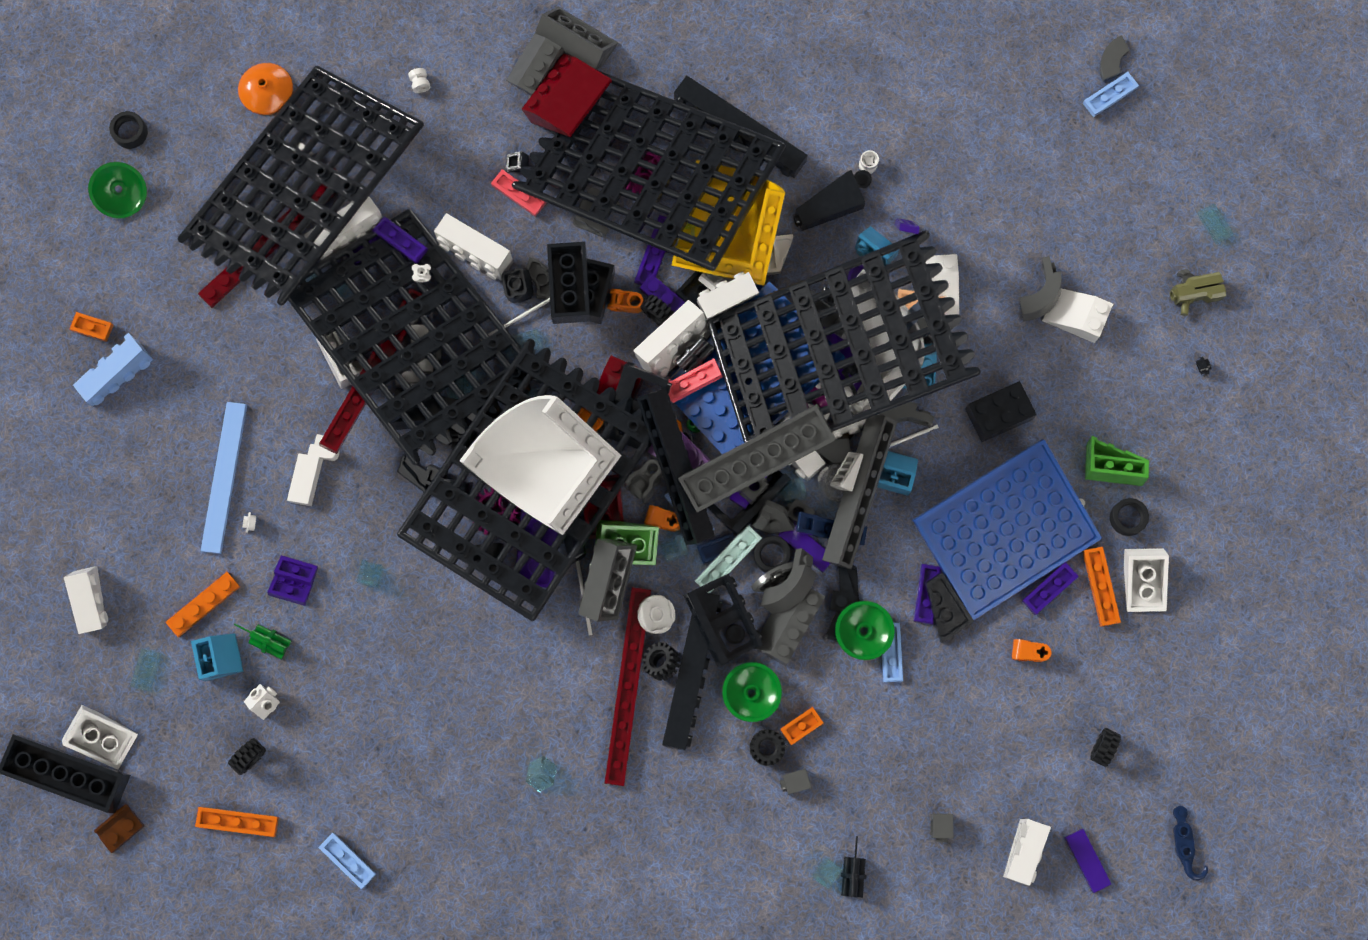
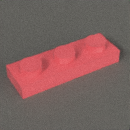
[491,169,547,217]
[669,359,724,403]

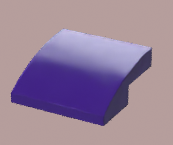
[267,555,318,606]

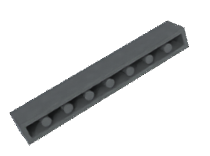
[822,415,897,569]

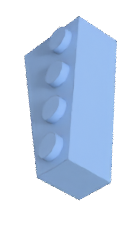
[73,333,153,407]

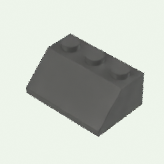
[506,33,566,96]

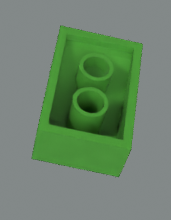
[595,520,659,565]

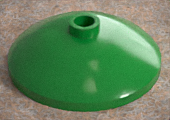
[88,162,147,218]
[835,601,895,660]
[722,662,782,722]

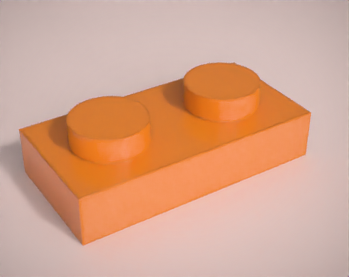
[70,312,114,342]
[780,707,823,745]

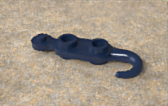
[1173,806,1208,881]

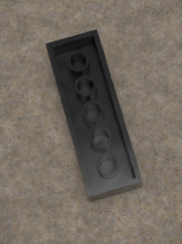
[0,734,131,813]

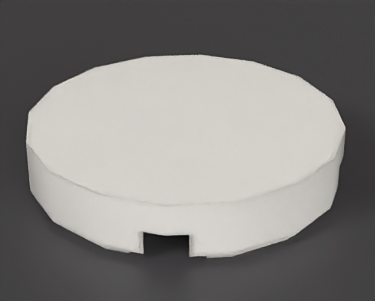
[637,595,675,634]

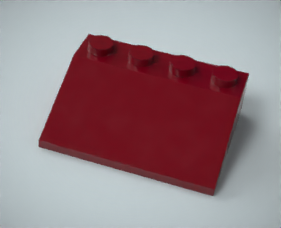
[522,54,612,137]

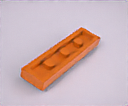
[1082,547,1121,627]
[166,572,240,637]
[195,807,279,837]

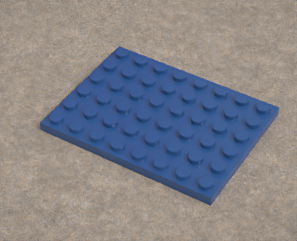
[659,281,845,454]
[912,439,1102,620]

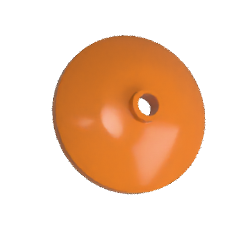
[238,63,293,115]

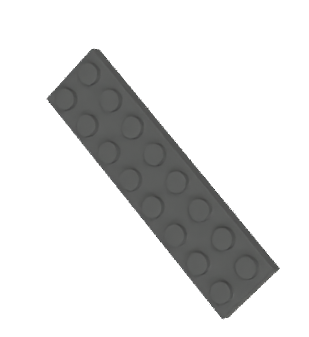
[678,404,836,512]

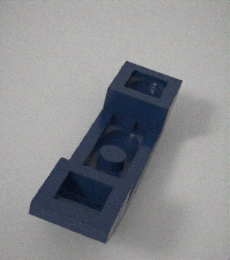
[796,512,867,545]

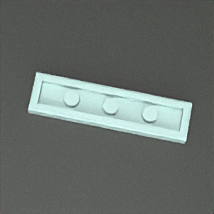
[695,525,762,593]

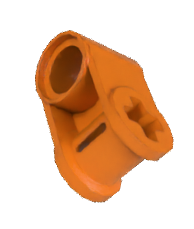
[607,289,644,313]
[644,505,680,532]
[1012,639,1051,662]

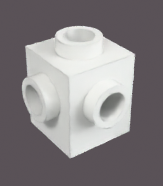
[244,684,280,720]

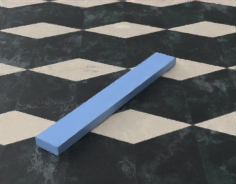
[201,402,247,554]

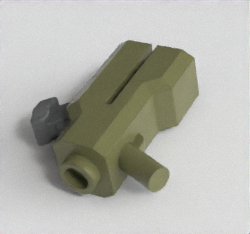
[1170,269,1226,316]

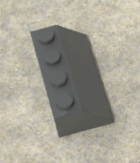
[535,6,618,70]
[578,539,637,622]
[754,588,825,666]

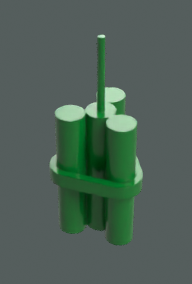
[234,624,292,660]

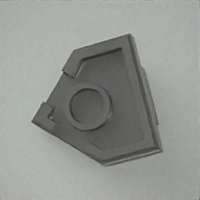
[751,500,795,534]

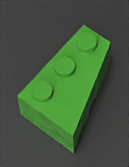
[1085,436,1149,486]

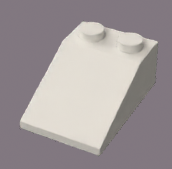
[926,254,959,315]
[1042,289,1113,343]
[1124,548,1169,612]
[62,705,138,770]

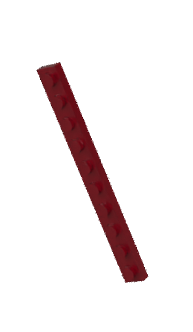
[198,168,337,308]
[319,288,422,454]
[604,587,651,786]

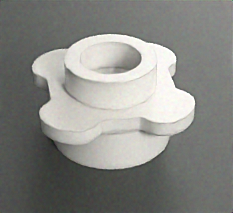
[412,264,431,283]
[242,512,256,533]

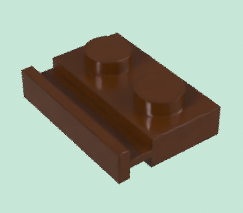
[94,804,145,853]

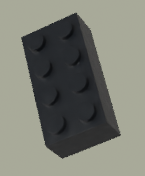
[547,241,591,324]

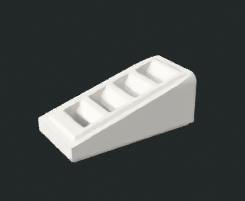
[830,452,863,492]

